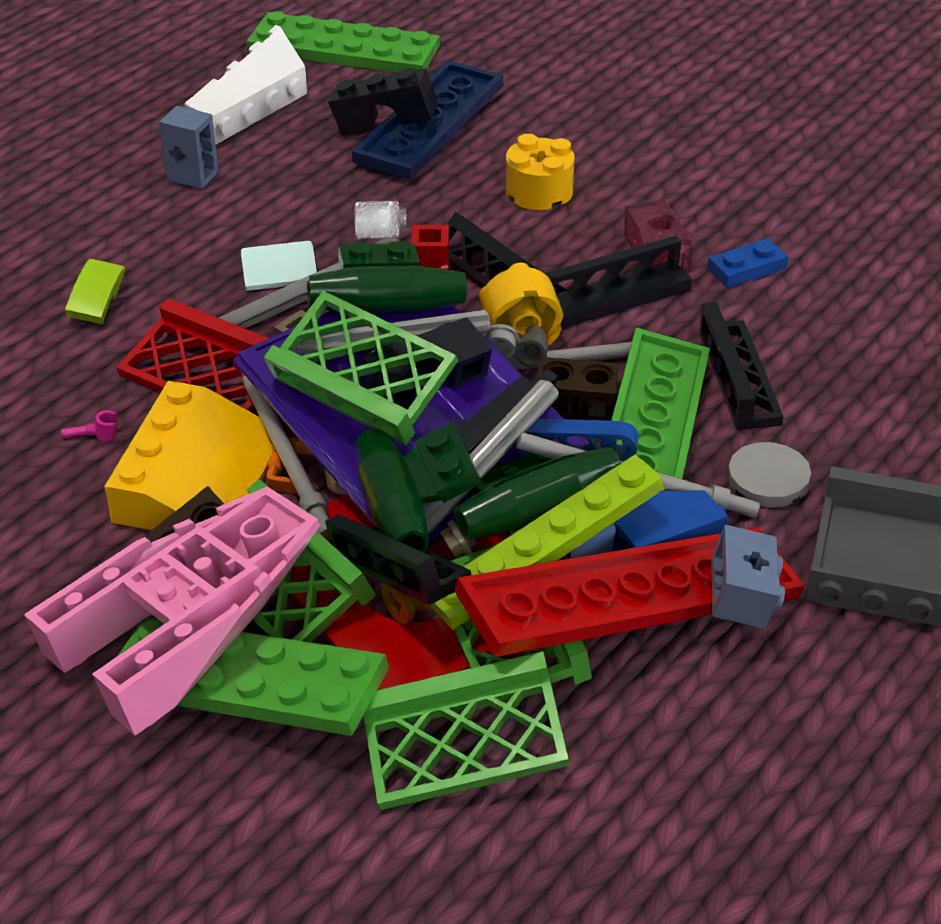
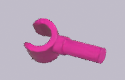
[61,410,117,442]

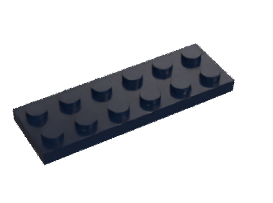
[352,60,503,180]

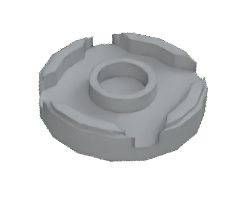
[727,442,811,508]

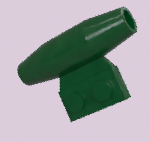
[307,241,467,314]
[355,421,483,553]
[454,447,621,540]

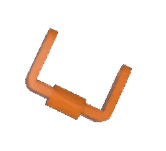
[266,437,313,494]

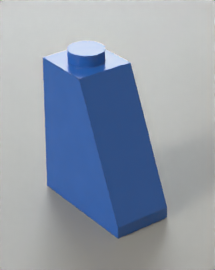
[612,490,728,551]

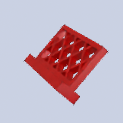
[116,298,269,413]

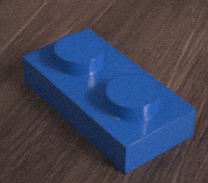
[707,238,789,288]

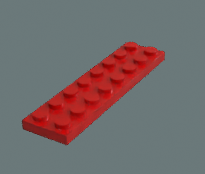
[454,527,805,657]

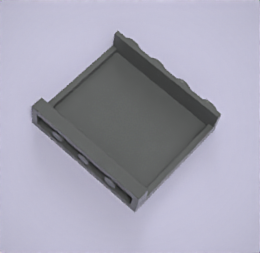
[805,466,941,627]

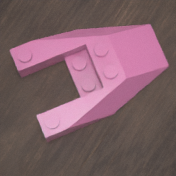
[24,486,320,736]

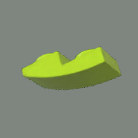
[65,258,125,325]

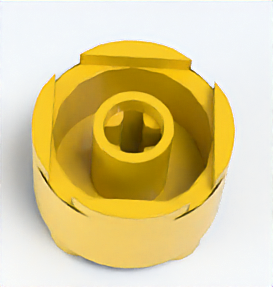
[506,134,575,210]
[479,263,564,354]

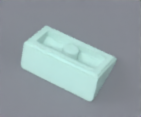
[241,241,317,291]

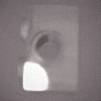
[355,201,407,238]

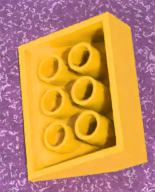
[104,381,275,530]

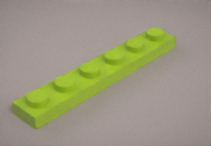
[429,454,664,630]

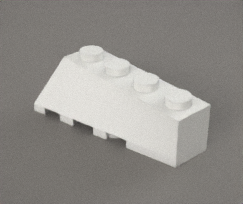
[184,25,307,144]

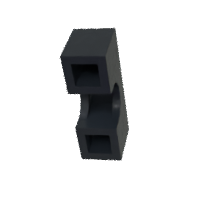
[328,68,438,135]
[360,317,492,408]

